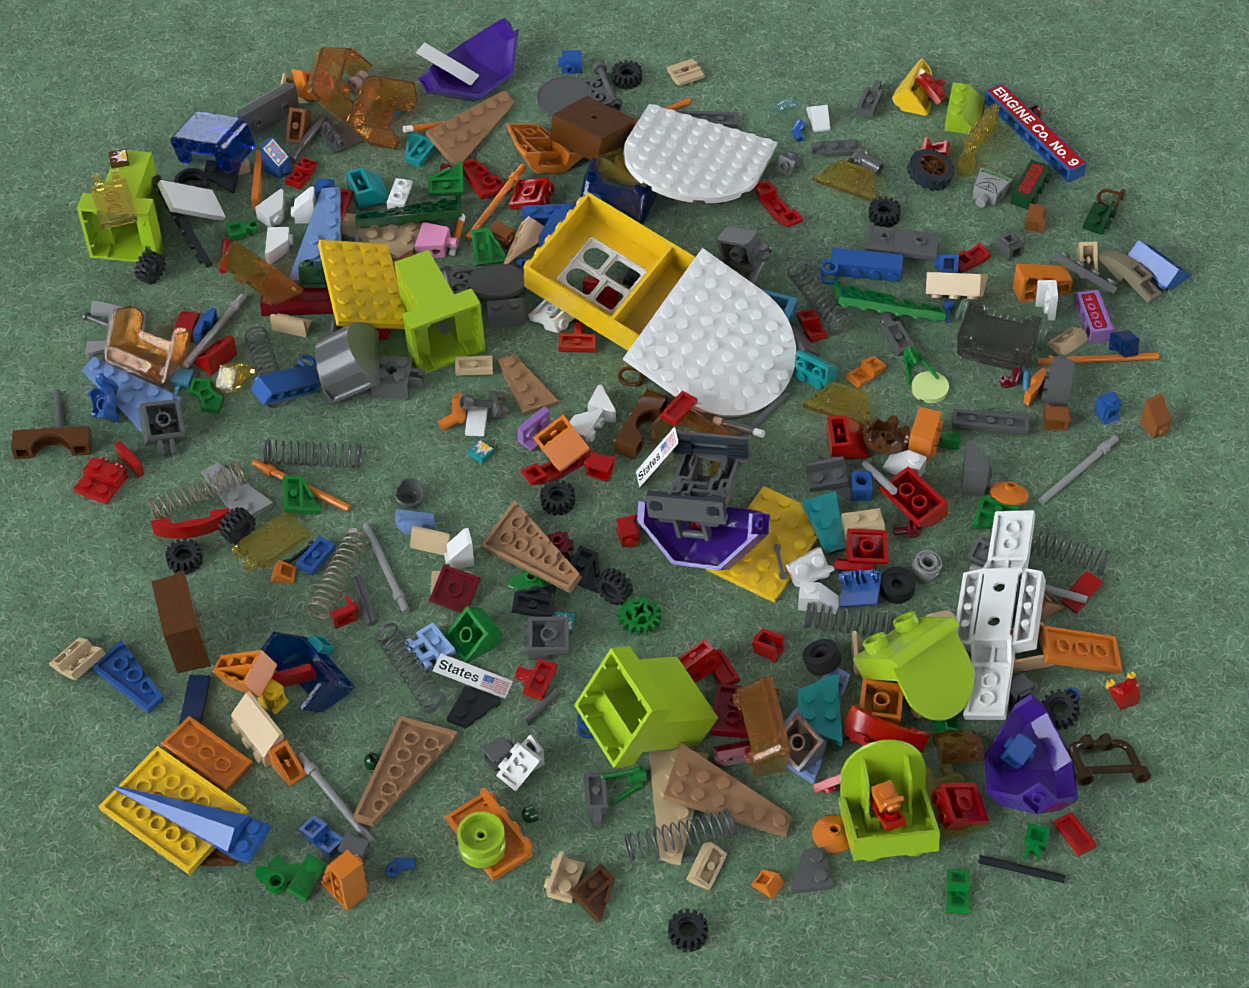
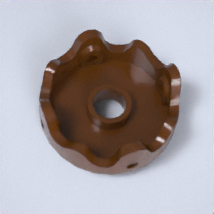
[862,415,911,454]

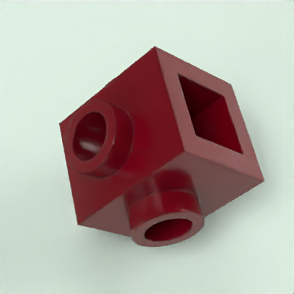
[548,532,574,562]

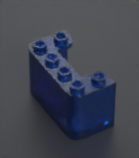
[170,111,256,172]

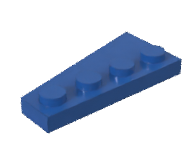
[92,640,164,714]

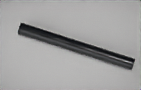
[978,855,1066,883]

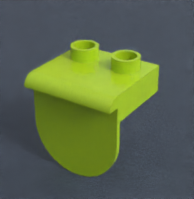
[853,611,974,720]
[838,740,940,861]

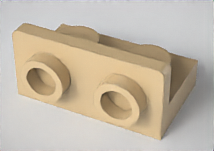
[544,851,585,903]

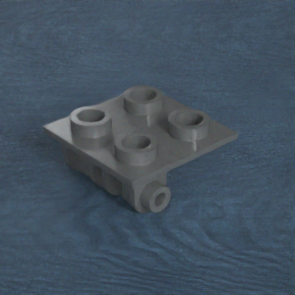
[319,119,365,153]

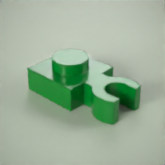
[225,219,259,241]
[1024,823,1050,862]

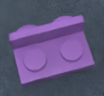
[517,406,551,451]

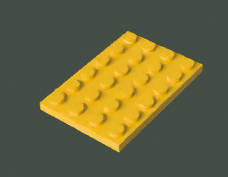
[318,240,405,329]
[706,486,819,603]
[98,746,249,875]

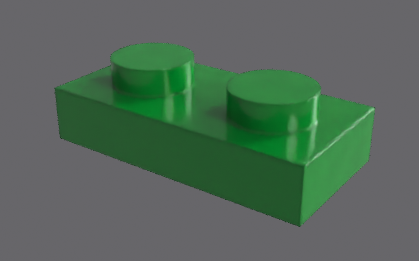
[286,853,327,901]

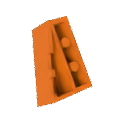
[1012,264,1073,303]
[212,650,277,698]
[320,850,368,911]

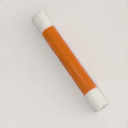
[403,121,445,133]
[448,214,466,256]

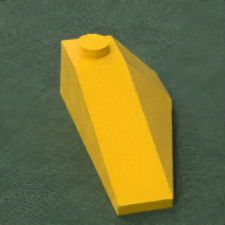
[892,58,932,116]

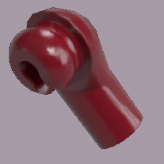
[999,368,1022,389]

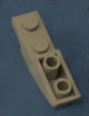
[1098,249,1162,303]

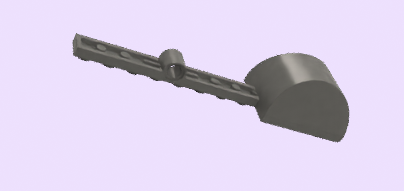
[315,234,380,405]

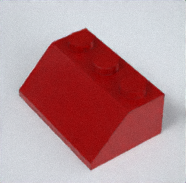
[879,466,948,527]

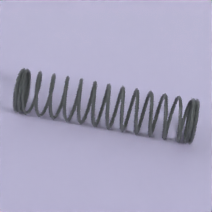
[787,259,852,335]
[244,326,288,408]
[263,439,362,469]
[1030,528,1110,575]
[805,602,896,636]
[375,623,446,713]
[624,808,735,861]

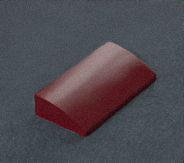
[260,284,334,316]

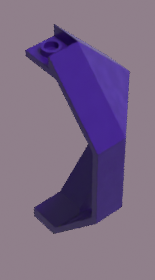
[418,17,519,102]
[637,501,770,570]
[984,694,1078,814]

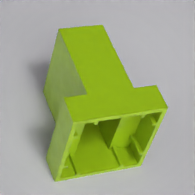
[77,149,164,262]
[394,250,486,373]
[574,646,718,768]

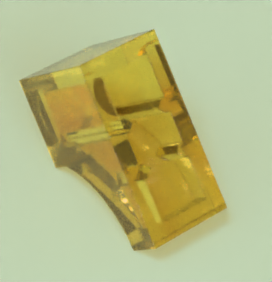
[215,362,254,394]

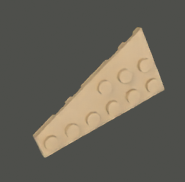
[649,748,709,866]

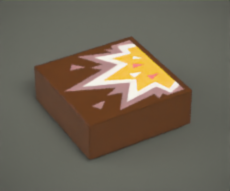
[109,149,129,169]

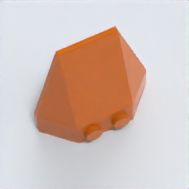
[507,123,583,174]

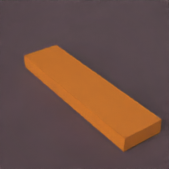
[251,150,264,211]

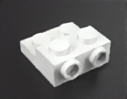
[528,300,576,333]

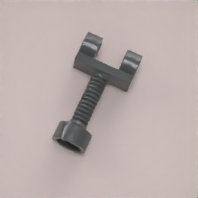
[459,391,510,419]

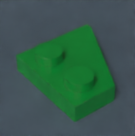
[428,161,464,196]
[471,228,507,266]
[282,475,321,514]
[972,496,1020,529]

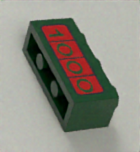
[1010,159,1052,210]

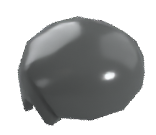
[394,478,424,509]

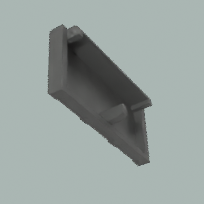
[237,82,299,141]
[865,225,939,261]

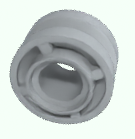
[911,550,942,582]

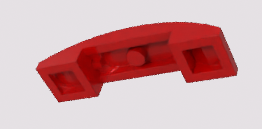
[753,180,803,227]
[520,441,594,485]
[151,508,230,539]
[844,704,930,754]

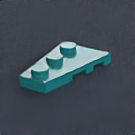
[801,491,846,555]

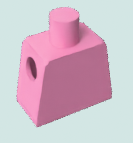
[414,222,459,258]

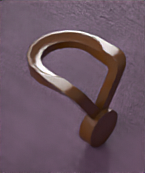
[1097,188,1126,208]
[618,366,643,387]

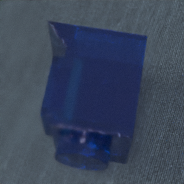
[1109,330,1140,358]

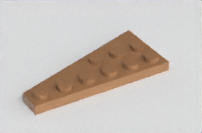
[426,90,515,167]
[480,500,582,593]
[353,716,458,827]

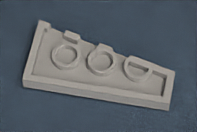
[201,463,274,517]

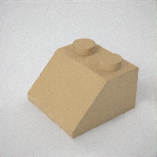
[841,508,885,544]

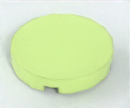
[911,371,949,403]

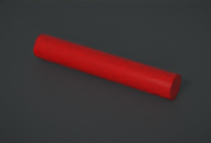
[219,239,230,273]

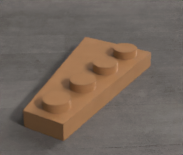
[497,354,559,416]

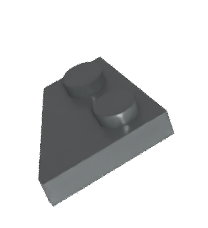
[791,847,833,894]

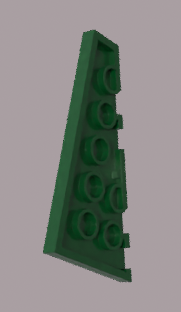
[355,195,462,228]

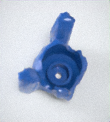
[88,373,120,422]

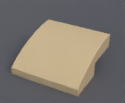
[49,638,106,680]

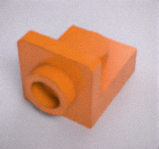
[870,780,905,813]

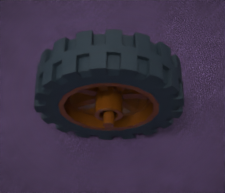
[907,149,955,191]

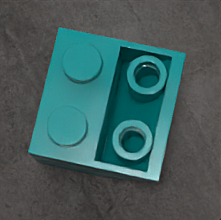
[345,168,389,210]
[794,350,838,392]

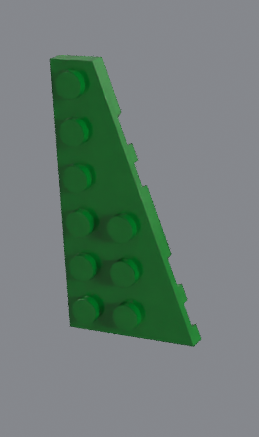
[833,281,947,322]

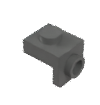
[775,151,803,177]

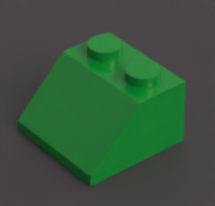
[444,606,503,663]

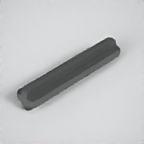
[352,575,377,626]

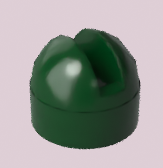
[364,752,380,770]
[522,804,539,823]

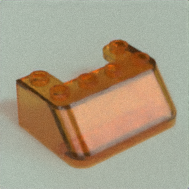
[346,75,418,150]
[104,306,192,384]

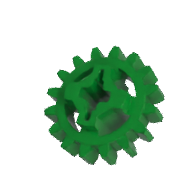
[618,595,662,636]

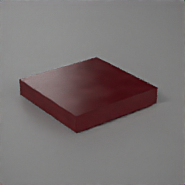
[429,564,481,613]

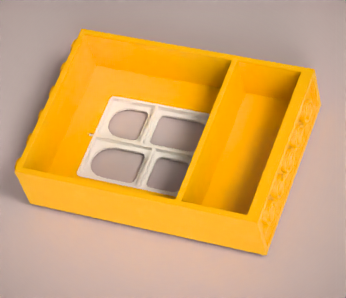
[523,192,696,351]

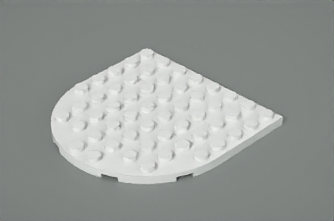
[624,104,778,203]
[623,248,796,418]

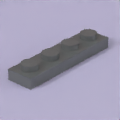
[674,110,738,129]
[1051,250,1119,294]
[952,409,1029,435]

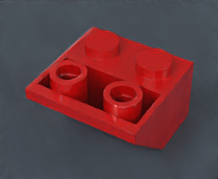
[826,415,869,460]

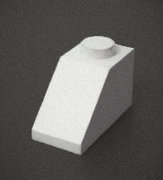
[291,187,316,223]
[255,189,285,227]
[265,227,294,265]
[882,450,927,477]
[444,528,474,569]
[798,581,839,614]

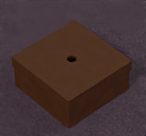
[550,96,635,163]
[151,571,211,674]

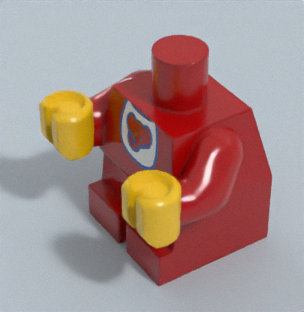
[1105,672,1140,711]

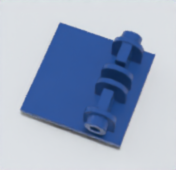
[839,569,882,607]

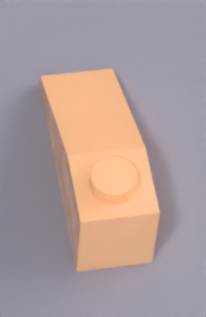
[503,216,545,264]

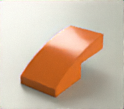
[846,356,887,389]
[1023,367,1046,406]

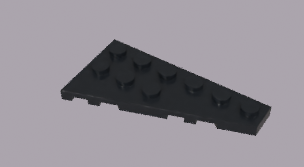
[153,174,213,268]

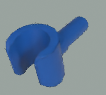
[942,299,954,323]

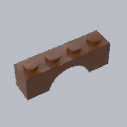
[613,389,667,460]
[11,426,92,459]

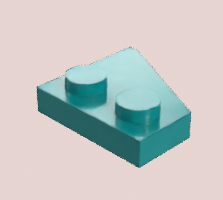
[405,132,436,167]

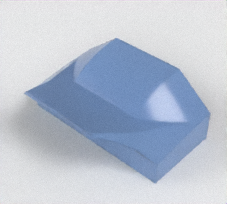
[395,509,435,535]

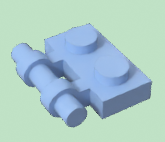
[405,623,456,671]

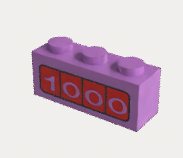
[1075,290,1115,344]

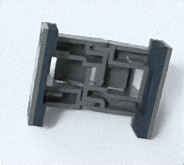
[645,431,751,541]

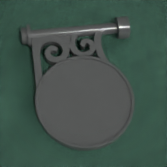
[537,60,622,116]
[439,264,526,300]

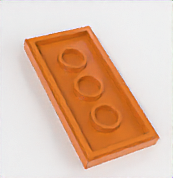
[1039,625,1123,674]
[161,716,253,793]

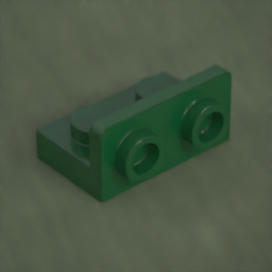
[1082,200,1117,235]
[298,259,328,288]

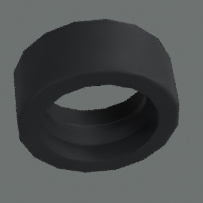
[174,168,209,189]

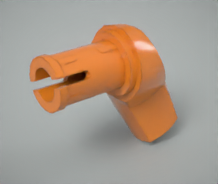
[437,393,467,431]

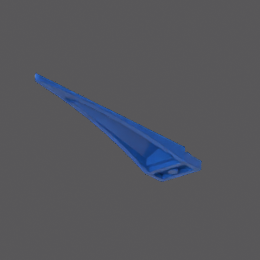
[114,786,271,864]

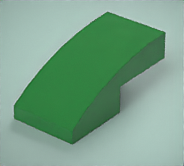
[946,868,970,914]

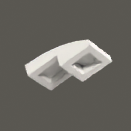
[465,406,489,436]

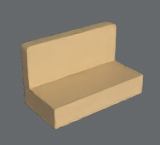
[270,313,313,337]

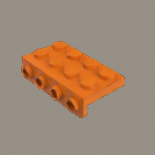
[445,787,533,882]

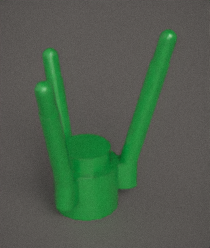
[903,346,939,387]
[601,765,647,805]

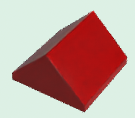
[193,335,237,376]
[845,528,889,565]

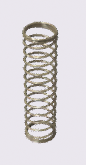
[148,461,247,520]
[307,528,370,619]

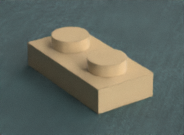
[455,356,493,376]

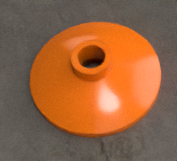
[990,481,1029,505]
[812,815,850,853]

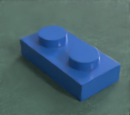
[296,536,336,576]

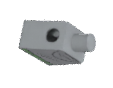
[972,168,1012,207]

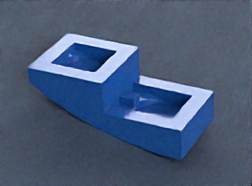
[193,307,218,345]
[298,815,343,858]

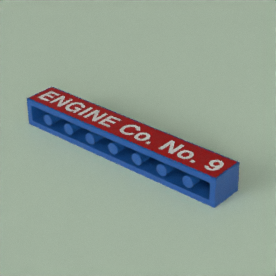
[984,83,1087,183]

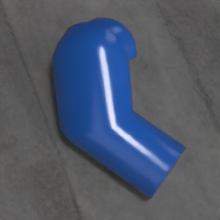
[792,120,807,142]
[385,858,416,877]

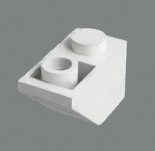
[570,409,605,445]

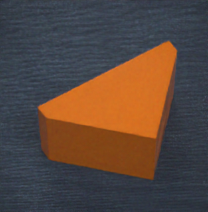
[268,739,306,787]

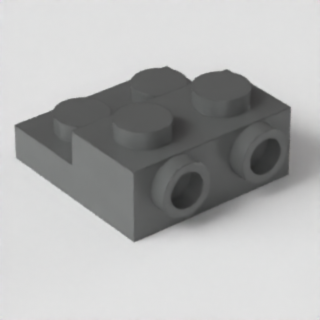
[524,616,569,660]

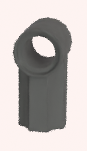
[847,148,884,176]

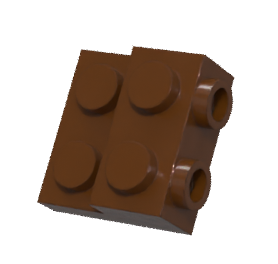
[933,730,984,764]

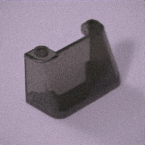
[957,302,1042,373]

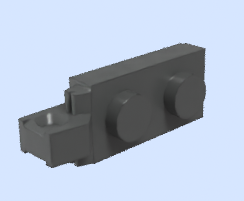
[856,80,883,118]
[811,139,859,157]
[880,312,915,356]
[584,772,608,829]

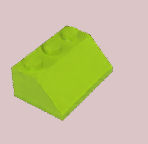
[944,82,984,136]

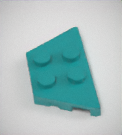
[797,674,843,746]

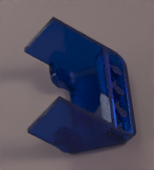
[580,157,658,224]
[260,631,355,713]

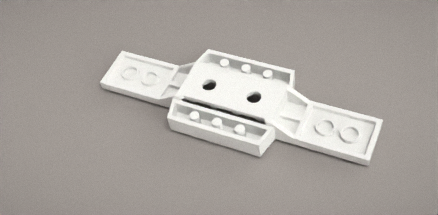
[956,510,1046,720]

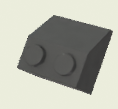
[485,297,525,329]
[961,441,993,496]

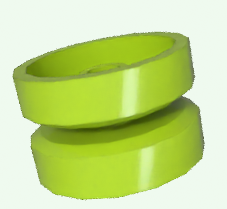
[457,811,506,868]

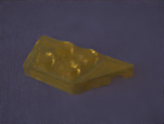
[813,160,875,202]
[803,382,872,427]

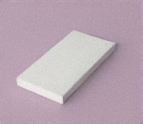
[157,180,226,221]

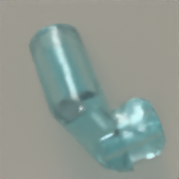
[773,98,797,115]

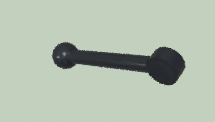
[283,540,315,564]

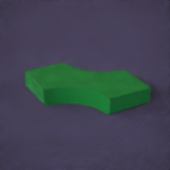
[188,378,225,414]

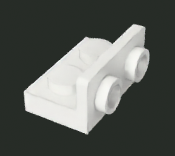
[387,178,413,210]
[1035,280,1058,320]
[786,547,835,587]
[496,739,542,791]

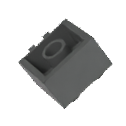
[717,226,771,272]
[371,355,426,399]
[1041,355,1075,407]
[138,399,185,457]

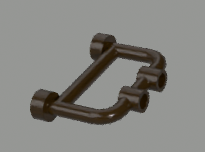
[1069,733,1151,786]

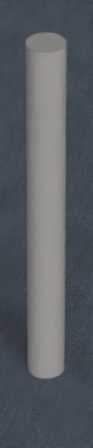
[862,461,897,495]

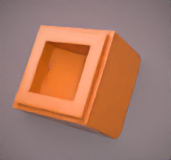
[270,560,297,584]
[751,869,784,899]

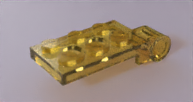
[957,103,999,177]

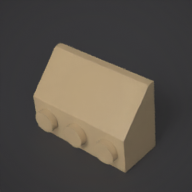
[926,272,988,300]
[231,691,284,768]

